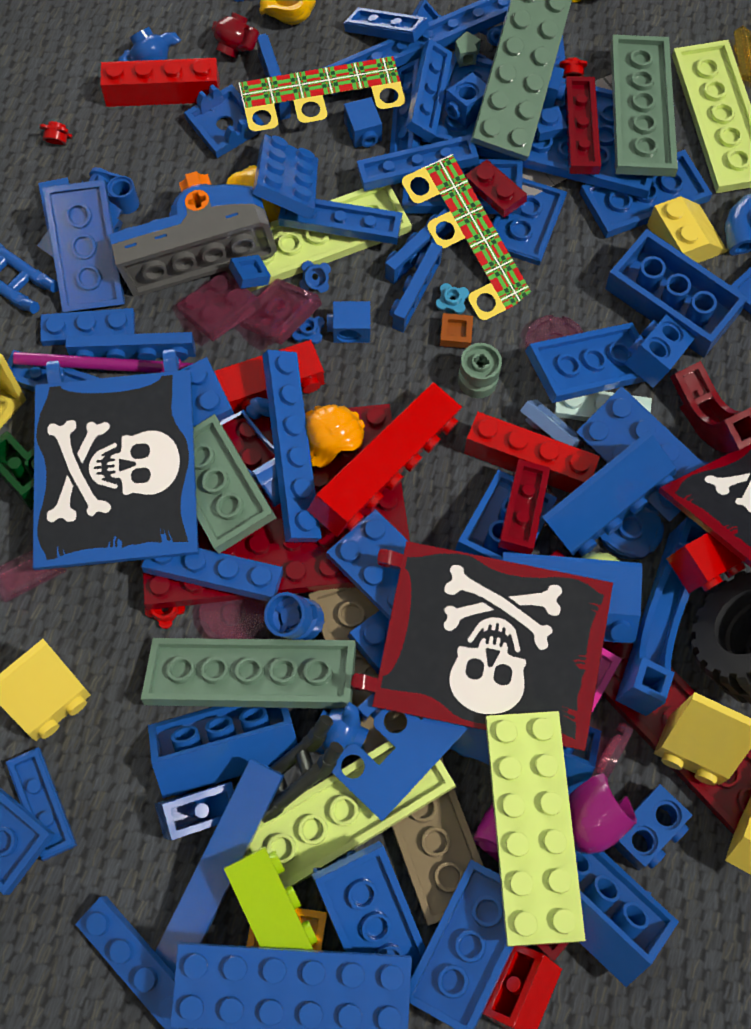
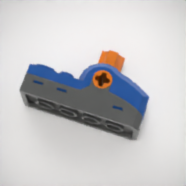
[109,171,277,297]

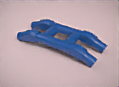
[0,243,59,314]

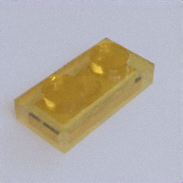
[734,26,751,83]

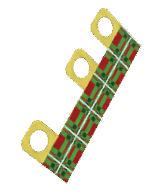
[239,56,405,131]
[402,154,531,320]

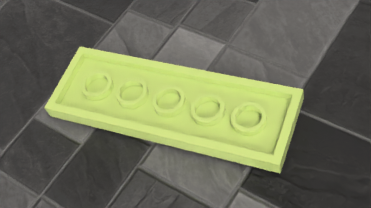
[672,40,751,193]
[244,185,412,293]
[485,711,586,947]
[245,741,456,888]

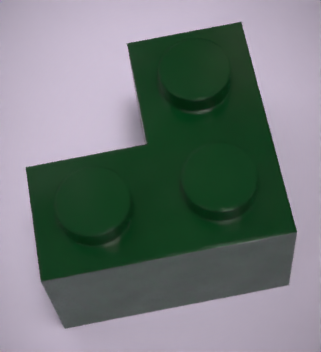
[0,431,34,510]

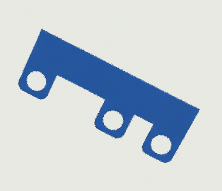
[332,709,469,821]

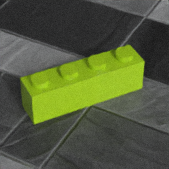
[224,847,318,950]

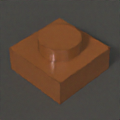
[440,313,473,348]

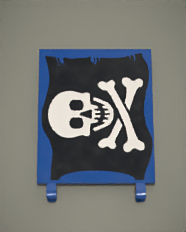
[33,349,199,570]

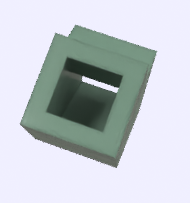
[455,31,481,67]

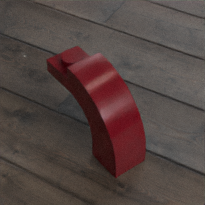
[670,361,751,453]

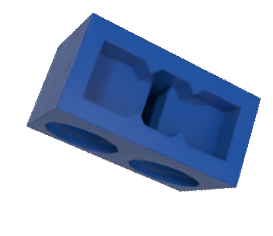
[624,314,696,388]
[613,784,693,871]

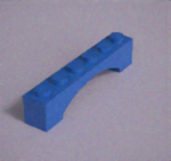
[615,517,708,716]

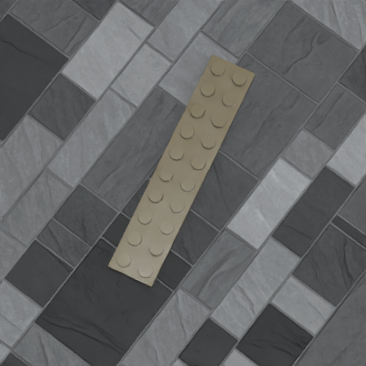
[308,587,483,927]

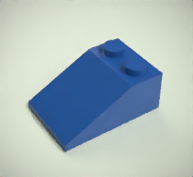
[455,469,557,560]

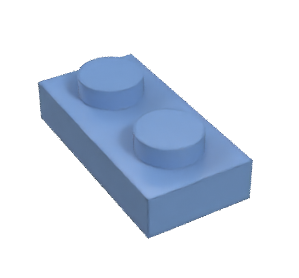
[520,400,583,448]

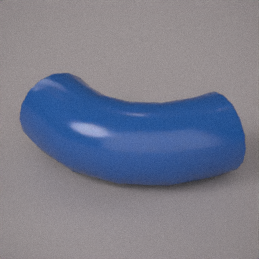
[724,193,751,255]

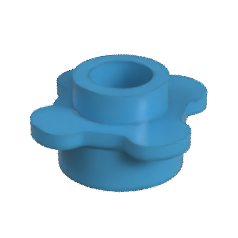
[436,283,469,314]

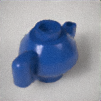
[118,27,181,61]
[316,702,369,754]

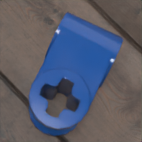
[88,167,140,214]

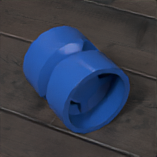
[264,592,324,640]

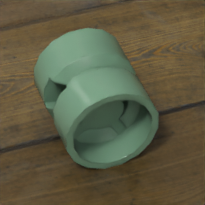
[458,343,502,398]

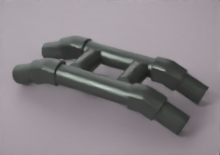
[233,715,343,823]

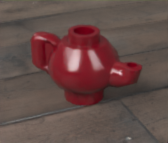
[212,12,259,59]

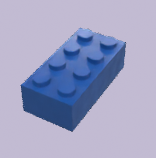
[605,229,748,358]

